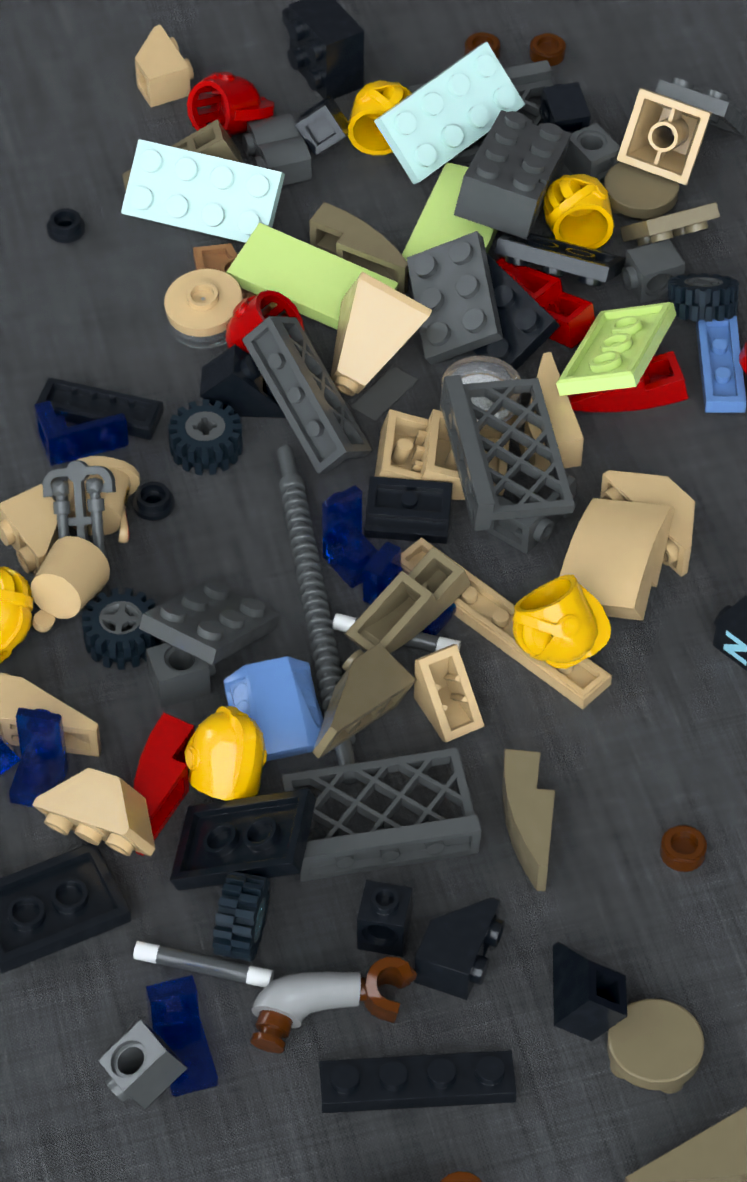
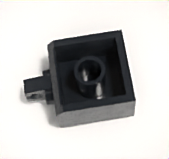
[282,0,364,99]

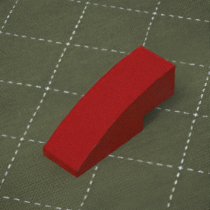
[496,257,595,349]
[560,351,688,412]
[133,712,195,856]

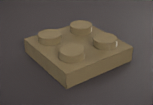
[620,202,720,246]

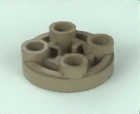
[604,162,679,221]
[607,998,704,1094]

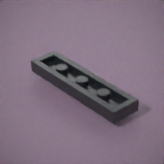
[319,1050,516,1113]

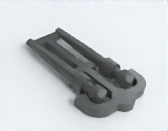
[43,460,116,554]

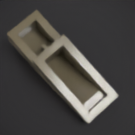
[309,202,408,295]
[345,547,471,653]
[502,749,555,892]

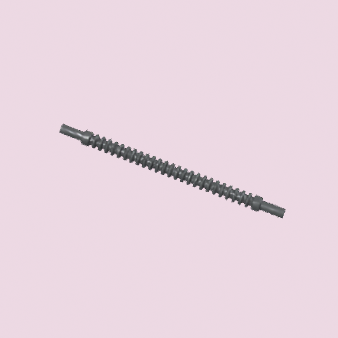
[277,445,358,784]

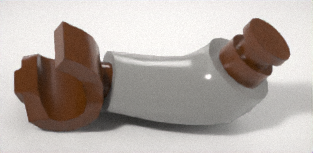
[250,957,417,1053]

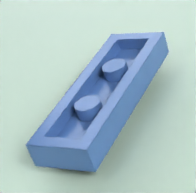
[696,316,747,413]

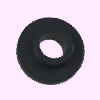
[47,208,85,243]
[133,482,174,521]

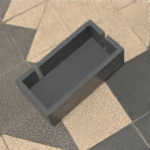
[454,110,572,239]

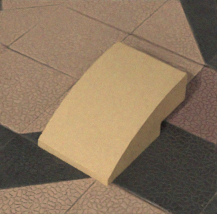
[374,409,510,500]
[559,498,674,621]

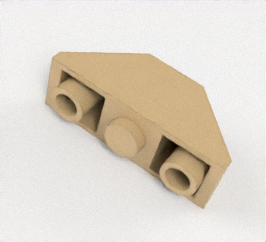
[600,470,695,577]
[32,767,155,856]

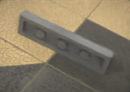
[242,316,372,474]

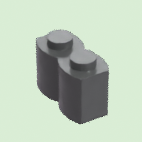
[242,113,312,186]

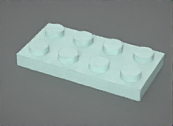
[374,42,525,184]
[121,139,285,243]

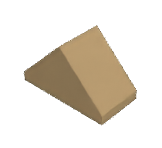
[414,644,485,742]

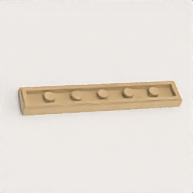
[392,537,612,709]

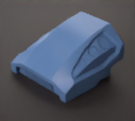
[223,656,330,761]

